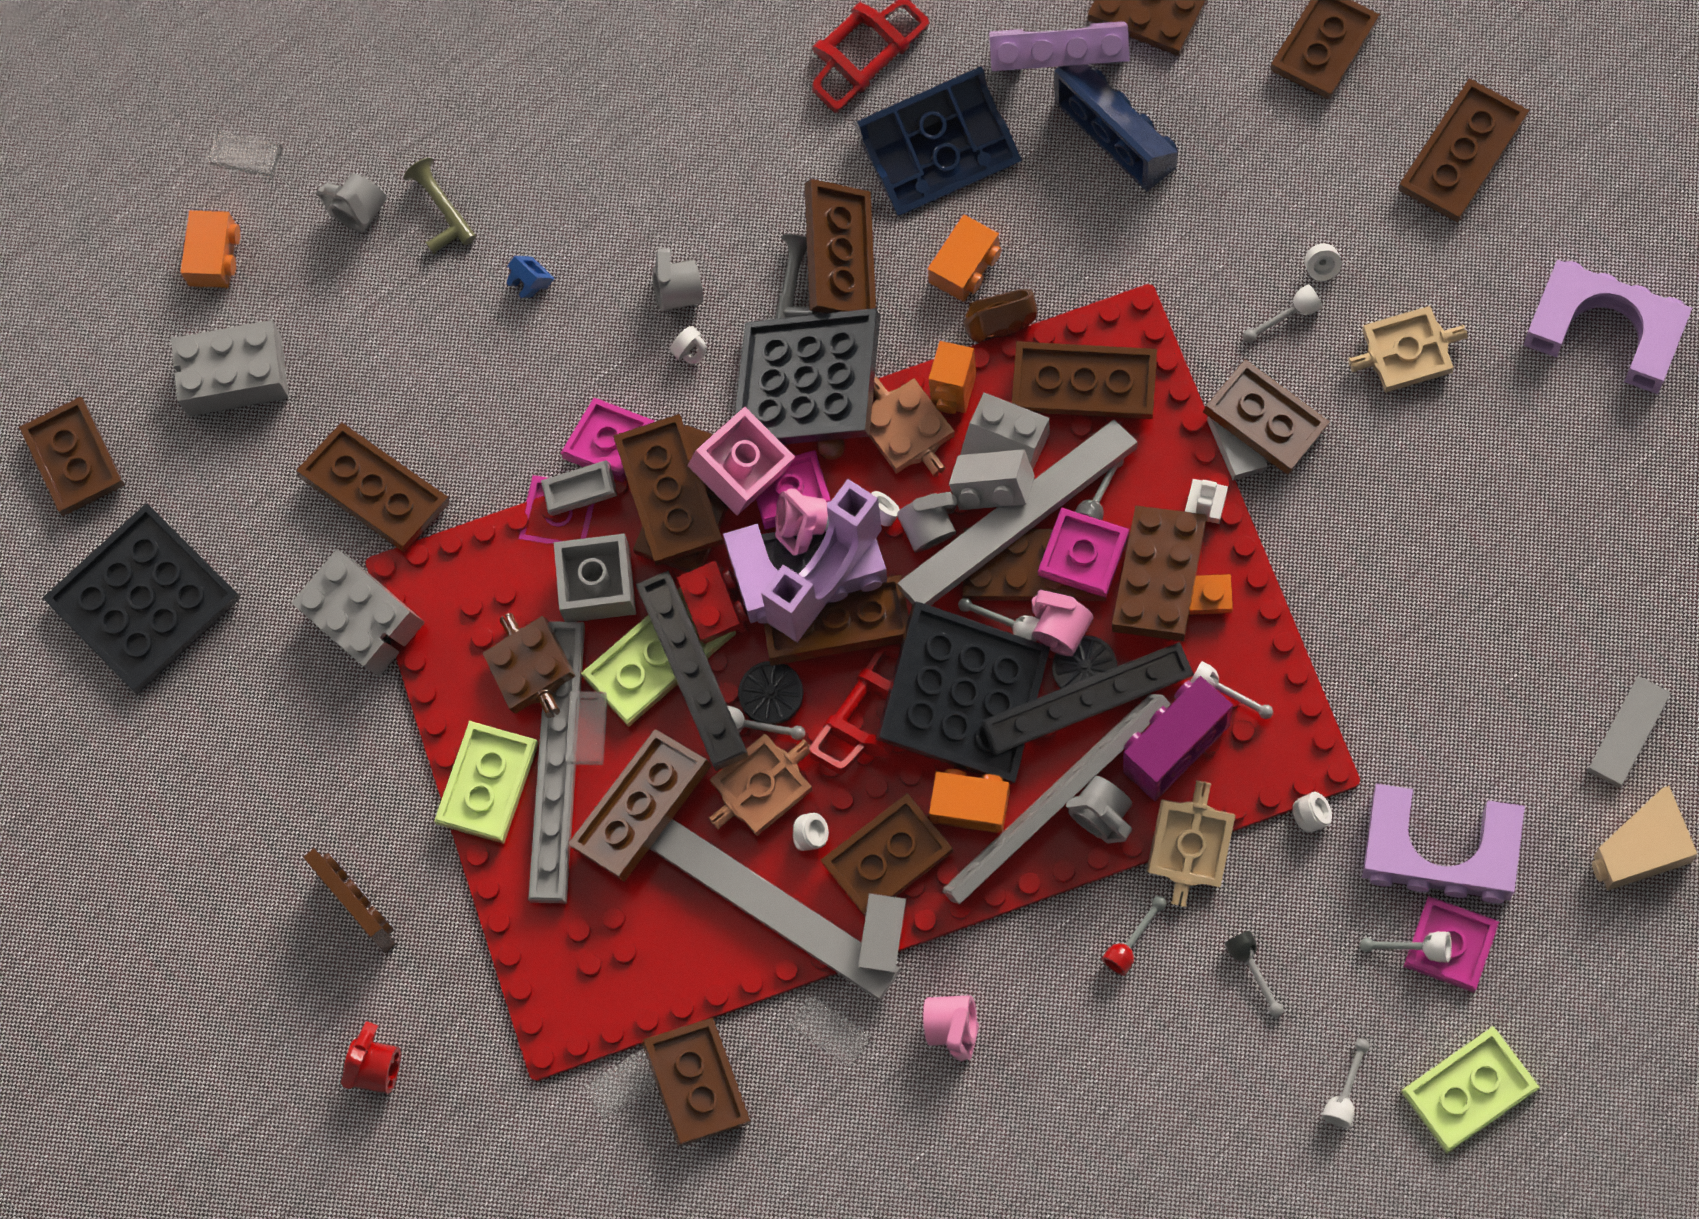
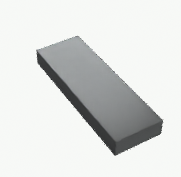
[1587,676,1671,788]

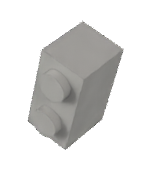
[949,449,1035,510]

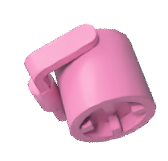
[1032,590,1094,656]
[923,995,979,1061]

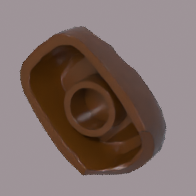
[963,289,1038,343]

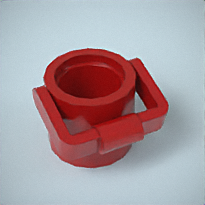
[341,1021,401,1094]

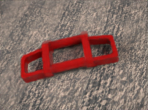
[811,0,929,113]
[809,644,900,774]

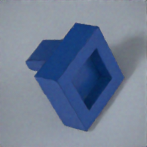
[506,256,555,298]

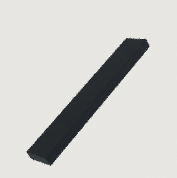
[636,570,749,771]
[980,642,1194,756]

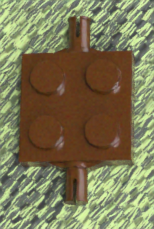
[483,613,576,718]

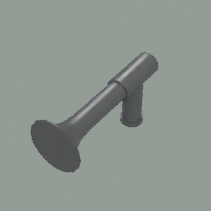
[775,234,820,319]

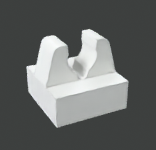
[1185,479,1228,524]

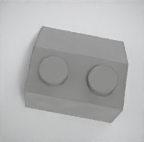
[960,393,1050,470]

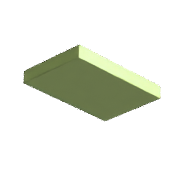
[434,721,539,844]
[1401,1026,1540,1154]

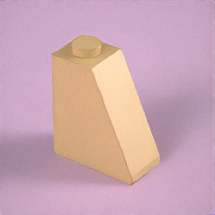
[1592,786,1697,891]

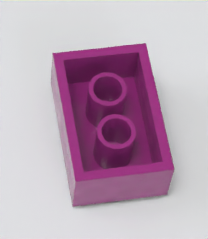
[1123,675,1233,801]

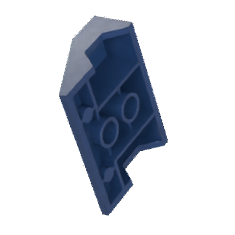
[853,66,1022,216]

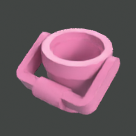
[775,488,828,556]

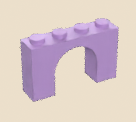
[989,21,1130,71]
[1524,259,1692,394]
[761,479,882,642]
[723,501,887,623]
[1362,784,1525,904]

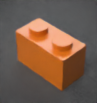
[180,210,240,288]
[927,214,1002,302]
[929,341,976,414]
[929,769,1010,833]

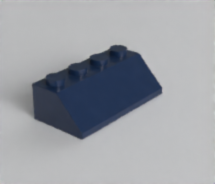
[1054,64,1178,192]

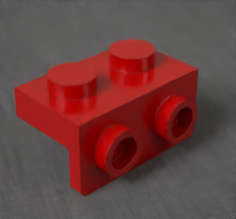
[677,560,749,644]

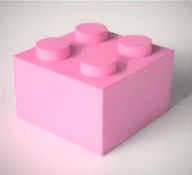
[687,407,795,516]

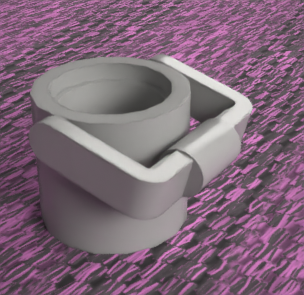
[316,173,387,233]
[652,249,703,311]
[896,492,957,553]
[1066,776,1132,843]

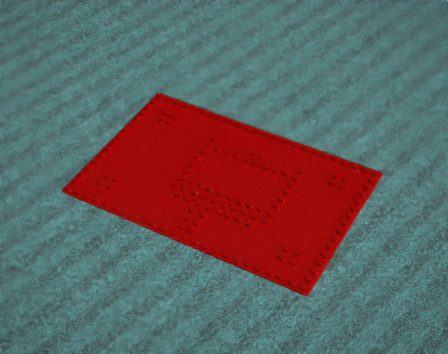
[366,284,1360,1081]

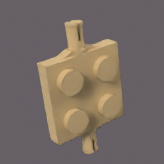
[1348,306,1468,393]
[1147,780,1235,907]

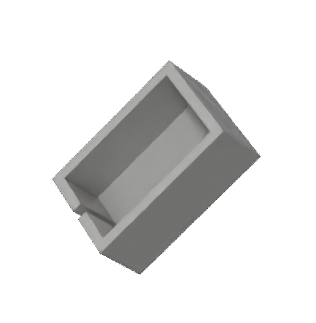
[171,320,289,416]
[291,549,425,676]

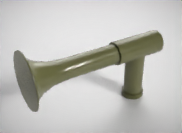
[404,157,476,254]

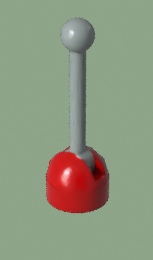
[1101,896,1167,976]

